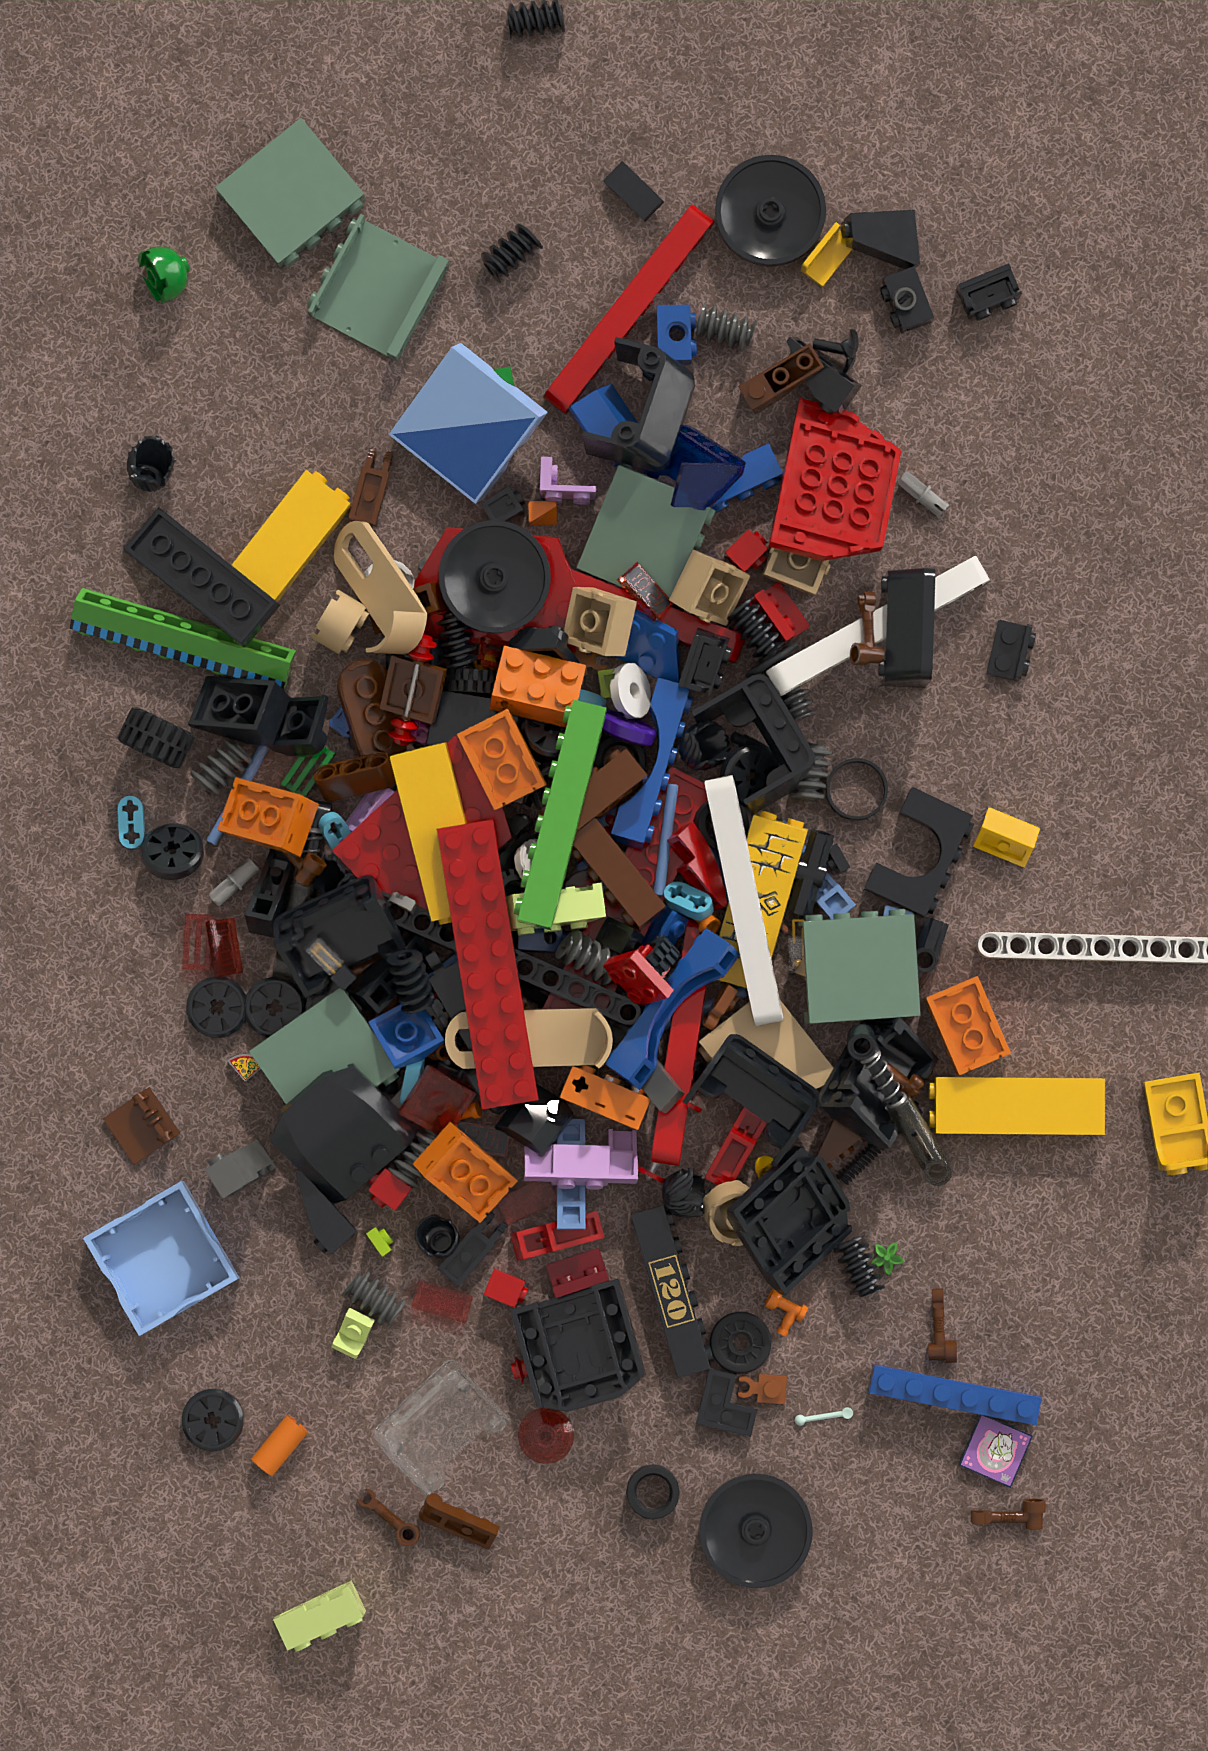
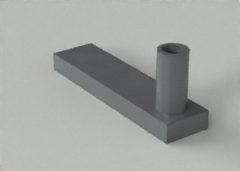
[608,1019,685,1113]

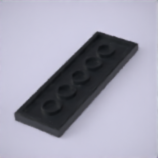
[123,507,280,648]

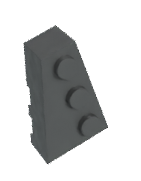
[205,1139,277,1199]

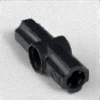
[788,829,834,916]

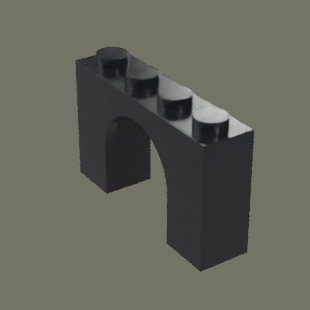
[863,787,974,918]

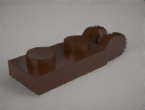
[348,446,393,528]

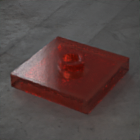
[398,1065,476,1135]

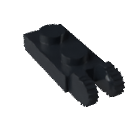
[438,1211,508,1287]

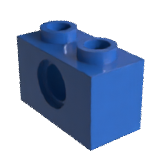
[656,305,697,365]

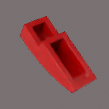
[667,822,727,911]
[704,1106,767,1185]
[510,1211,604,1261]

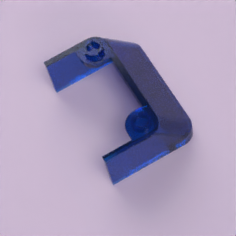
[611,424,746,510]

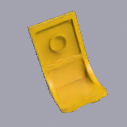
[1143,1072,1208,1175]

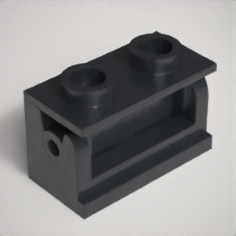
[956,263,1022,321]
[879,266,934,334]
[678,628,732,696]

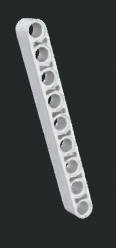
[766,556,990,696]
[705,775,784,1026]
[976,932,1208,964]

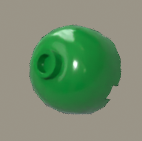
[138,246,190,304]

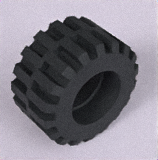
[117,707,195,768]

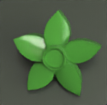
[871,1242,905,1275]

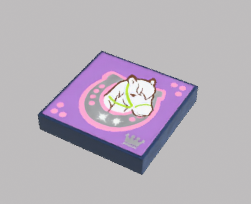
[958,1415,1033,1488]

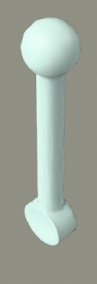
[795,1407,853,1426]

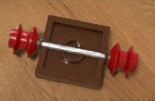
[380,634,447,745]

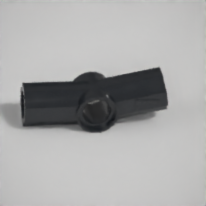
[916,917,949,993]

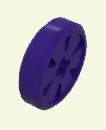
[602,710,657,746]

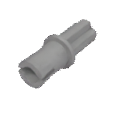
[897,471,949,518]
[209,858,260,906]

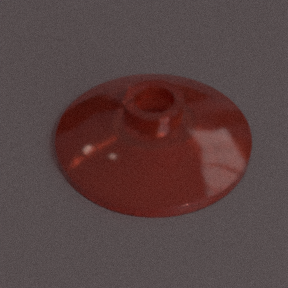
[518,1407,574,1464]

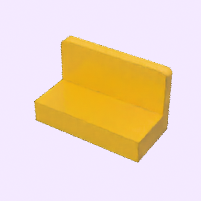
[801,222,853,288]
[973,808,1040,868]

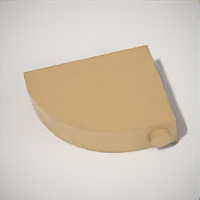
[697,1000,833,1089]

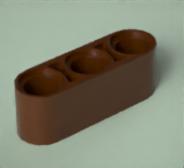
[313,752,396,802]

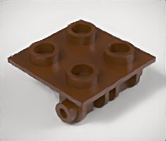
[103,1087,180,1165]

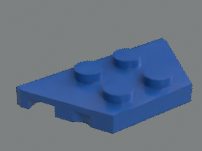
[614,608,681,683]

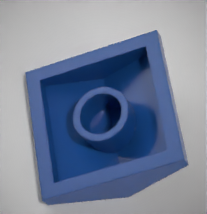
[569,384,638,438]
[368,1004,445,1069]

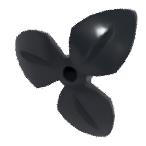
[813,329,859,373]

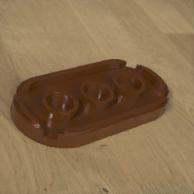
[337,659,410,758]

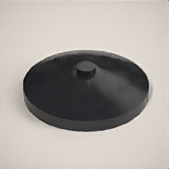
[715,155,826,267]
[438,520,551,634]
[699,1473,813,1588]

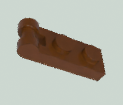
[419,1493,500,1550]

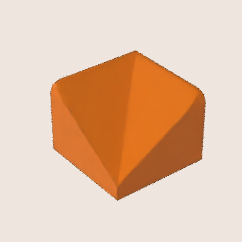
[528,501,557,527]

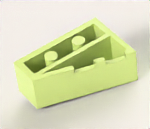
[506,883,606,935]
[273,1580,366,1652]

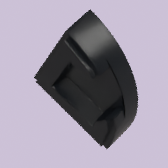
[519,981,548,1007]

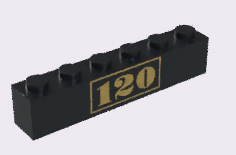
[631,1205,714,1378]

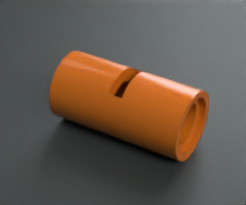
[251,1414,308,1476]

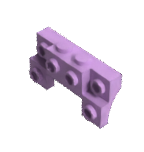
[524,1129,638,1190]

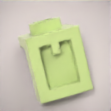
[332,1308,375,1359]

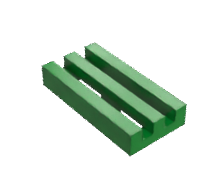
[281,747,335,797]

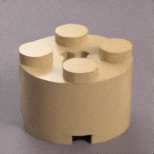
[310,590,369,654]
[703,1180,749,1246]

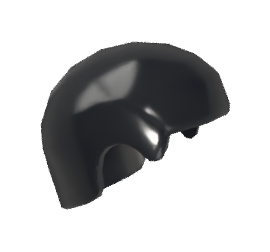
[415,1214,459,1259]

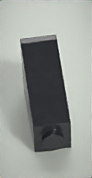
[841,210,920,269]

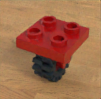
[602,935,679,1006]

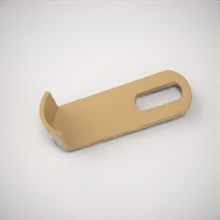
[334,521,427,654]
[445,1008,613,1069]

